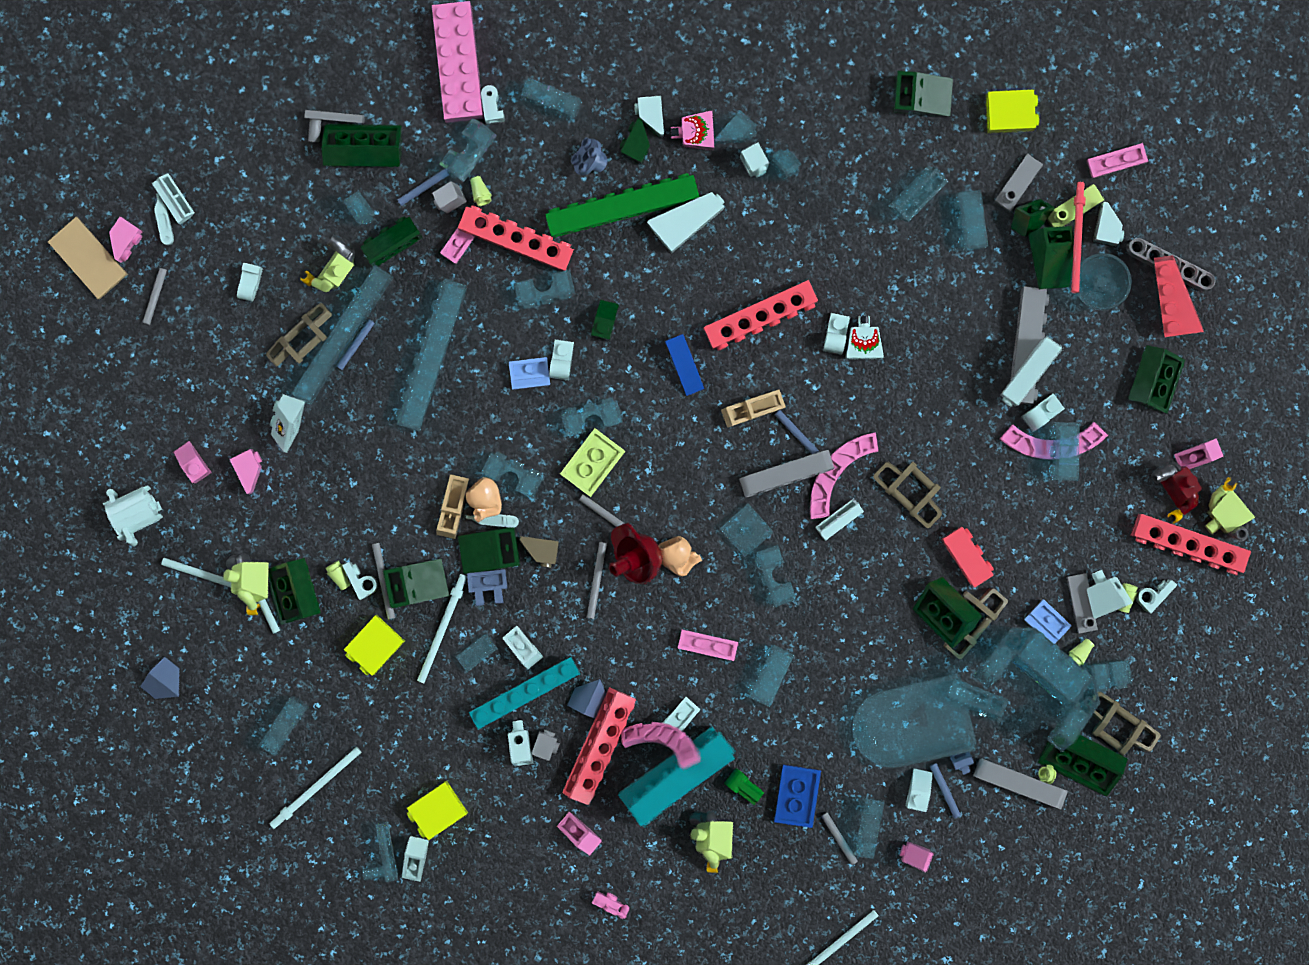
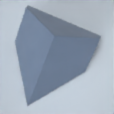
[141,657,180,699]
[567,679,606,718]

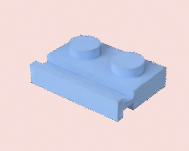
[509,357,550,390]
[1024,599,1072,646]

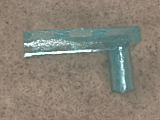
[363,821,398,882]

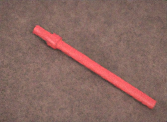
[1071,182,1086,293]

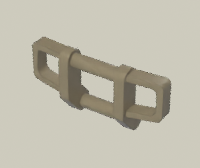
[266,303,332,367]
[873,462,942,528]
[944,588,1008,659]
[1086,691,1161,756]

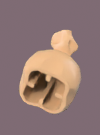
[465,477,502,523]
[658,536,702,576]

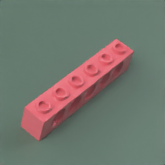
[458,205,574,272]
[703,280,818,351]
[1131,514,1251,575]
[562,687,636,805]

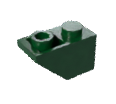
[619,118,650,165]

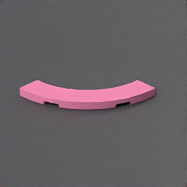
[999,422,1108,460]
[810,433,878,519]
[621,722,700,768]

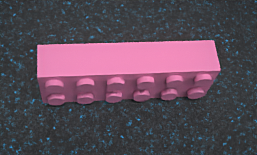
[432,1,484,123]

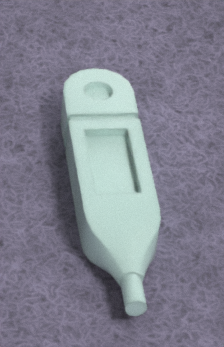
[155,193,174,245]
[466,514,519,528]

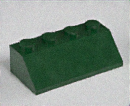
[321,124,402,167]
[1038,724,1128,797]

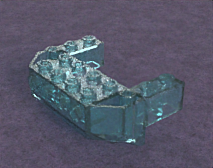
[973,628,1100,752]

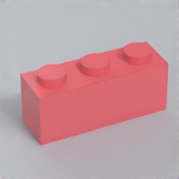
[941,527,994,588]

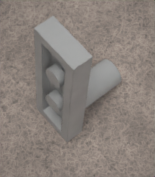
[305,110,365,142]
[994,154,1043,212]
[1067,573,1098,633]

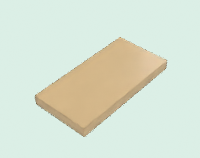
[48,217,128,299]

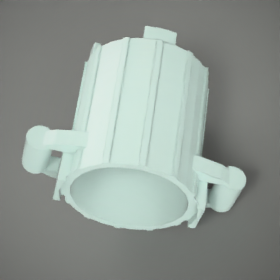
[103,485,163,546]

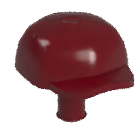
[609,523,663,584]

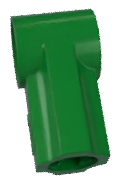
[724,768,764,805]

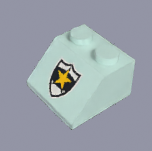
[270,394,305,453]

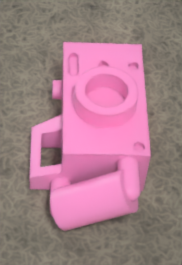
[592,891,629,919]

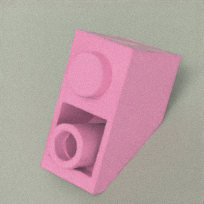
[109,217,143,263]

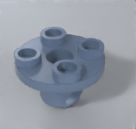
[571,138,607,176]

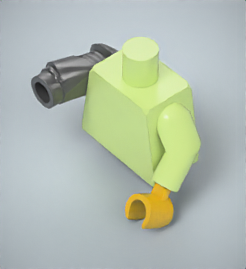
[300,234,355,292]
[1205,477,1255,542]
[223,553,268,615]
[689,811,733,873]

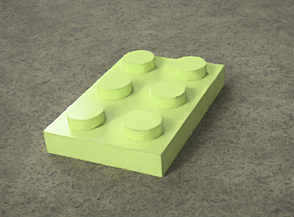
[560,428,625,497]

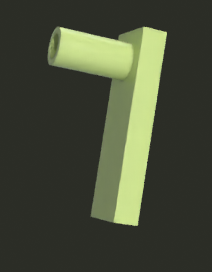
[1047,184,1104,227]

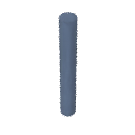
[398,169,449,206]
[336,319,375,370]
[775,410,819,454]
[930,763,961,818]

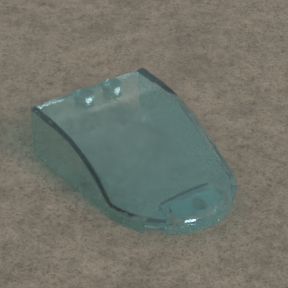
[852,672,978,768]

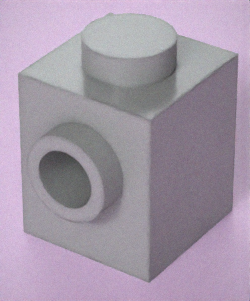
[432,181,467,213]
[531,730,560,761]

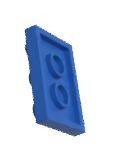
[774,764,821,828]

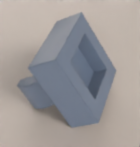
[949,749,974,775]

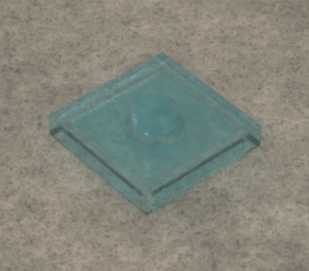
[720,503,773,557]

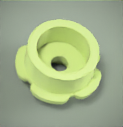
[1039,765,1056,784]

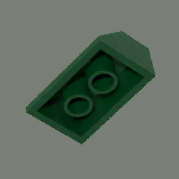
[361,216,423,268]
[1129,345,1185,414]
[268,558,321,625]
[913,577,982,649]

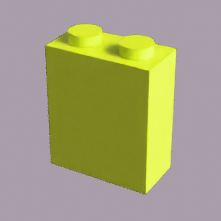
[986,90,1039,133]
[344,615,405,676]
[407,781,468,840]

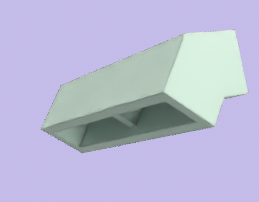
[152,173,194,224]
[816,498,864,541]

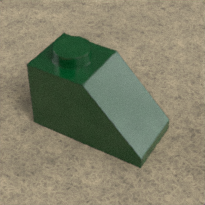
[1011,199,1055,237]
[591,300,619,341]

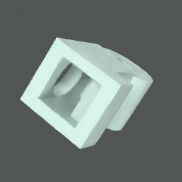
[481,85,505,124]
[237,263,263,302]

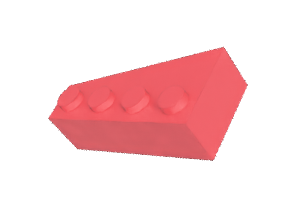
[1154,255,1204,337]

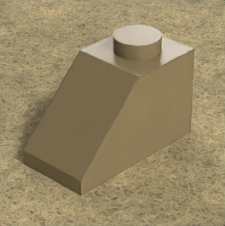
[520,536,559,568]

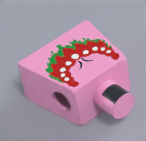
[671,111,714,150]

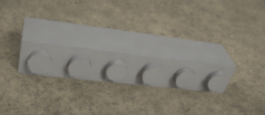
[1010,287,1049,405]

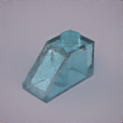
[714,110,757,144]
[771,149,802,181]
[343,191,375,225]

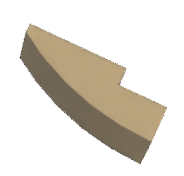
[721,390,785,428]
[437,474,469,539]

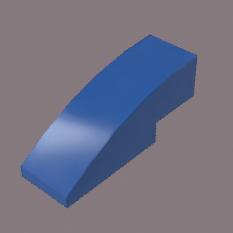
[665,334,704,396]

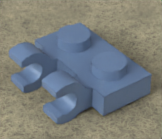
[467,569,508,606]

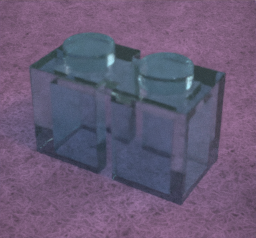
[1088,660,1132,692]

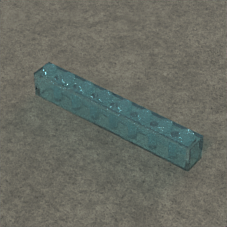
[291,265,393,405]
[395,278,467,432]

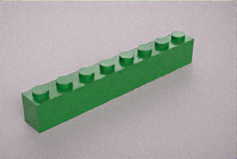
[545,173,699,238]

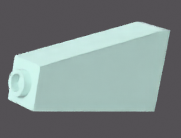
[647,192,724,253]
[1000,337,1062,407]

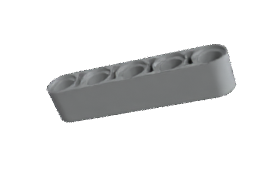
[1126,238,1215,291]
[739,450,835,497]
[973,758,1068,809]

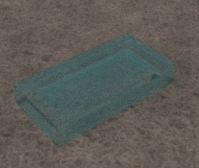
[456,634,498,672]

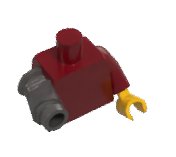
[1151,461,1201,524]

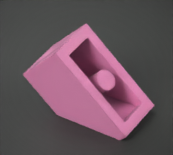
[1174,438,1223,469]
[174,441,212,483]
[230,449,262,494]
[557,812,602,855]
[899,841,933,872]

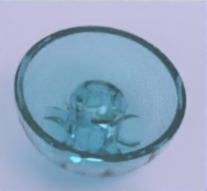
[1076,253,1132,310]

